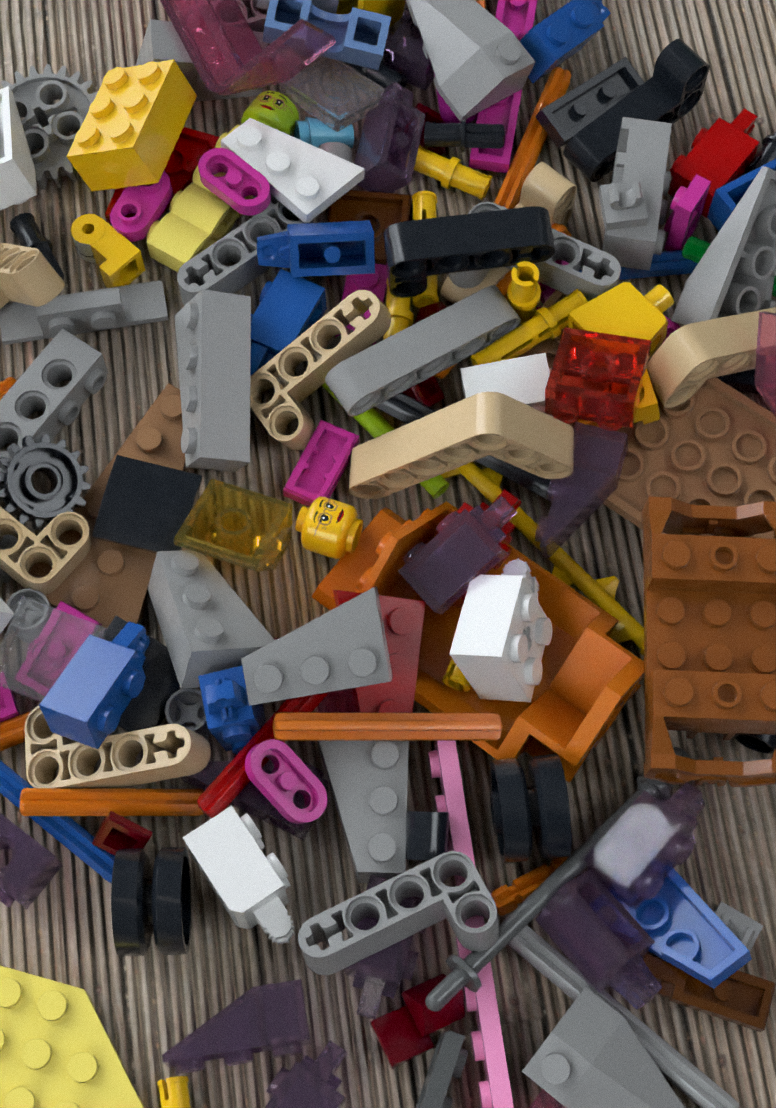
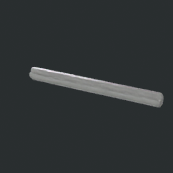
[507,925,740,1108]

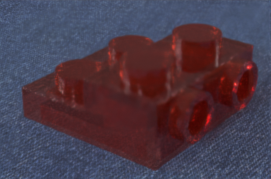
[545,327,651,431]

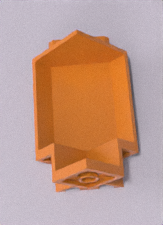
[312,501,644,783]

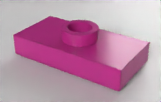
[283,419,359,507]

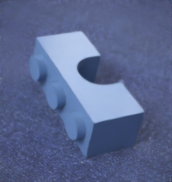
[263,0,391,70]

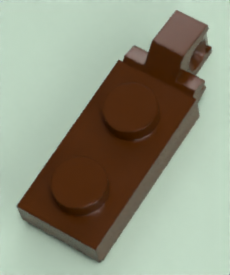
[636,954,776,1032]

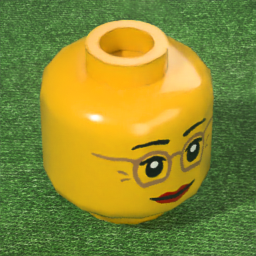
[295,497,363,559]

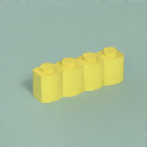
[146,124,253,273]

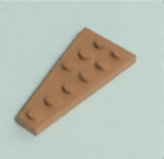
[20,383,186,638]

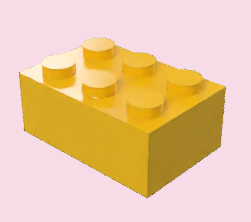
[66,59,197,192]

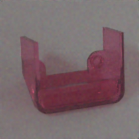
[160,0,337,96]

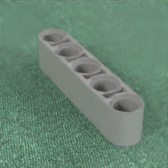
[325,285,521,417]

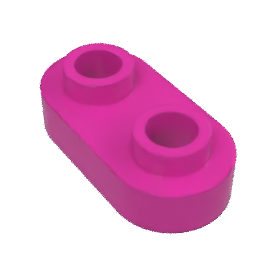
[198,148,271,216]
[110,171,173,242]
[245,739,328,824]

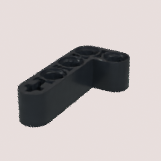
[563,38,710,182]
[384,206,556,298]

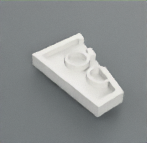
[221,118,365,223]

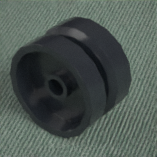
[490,754,572,864]
[111,847,192,957]

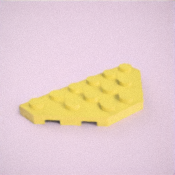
[0,965,145,1108]

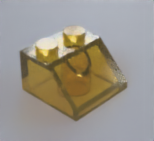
[174,478,293,572]

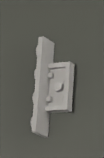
[0,280,168,345]

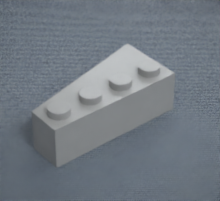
[174,289,251,472]

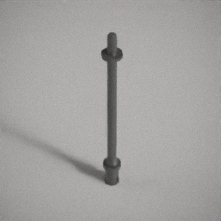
[425,747,692,1012]

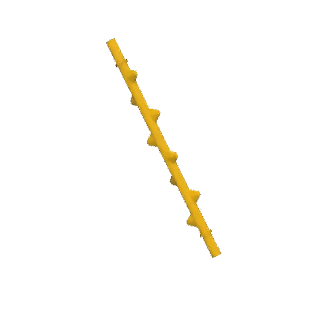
[440,462,644,655]

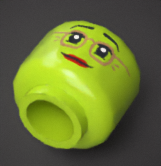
[241,90,300,136]

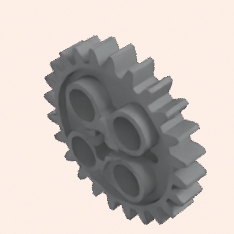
[1,64,98,190]

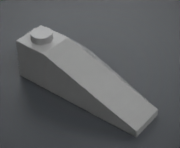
[405,0,535,122]
[671,166,776,326]
[522,986,686,1108]

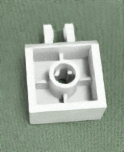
[449,558,553,702]
[182,805,295,945]

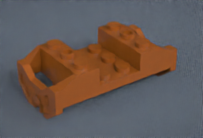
[642,496,776,788]

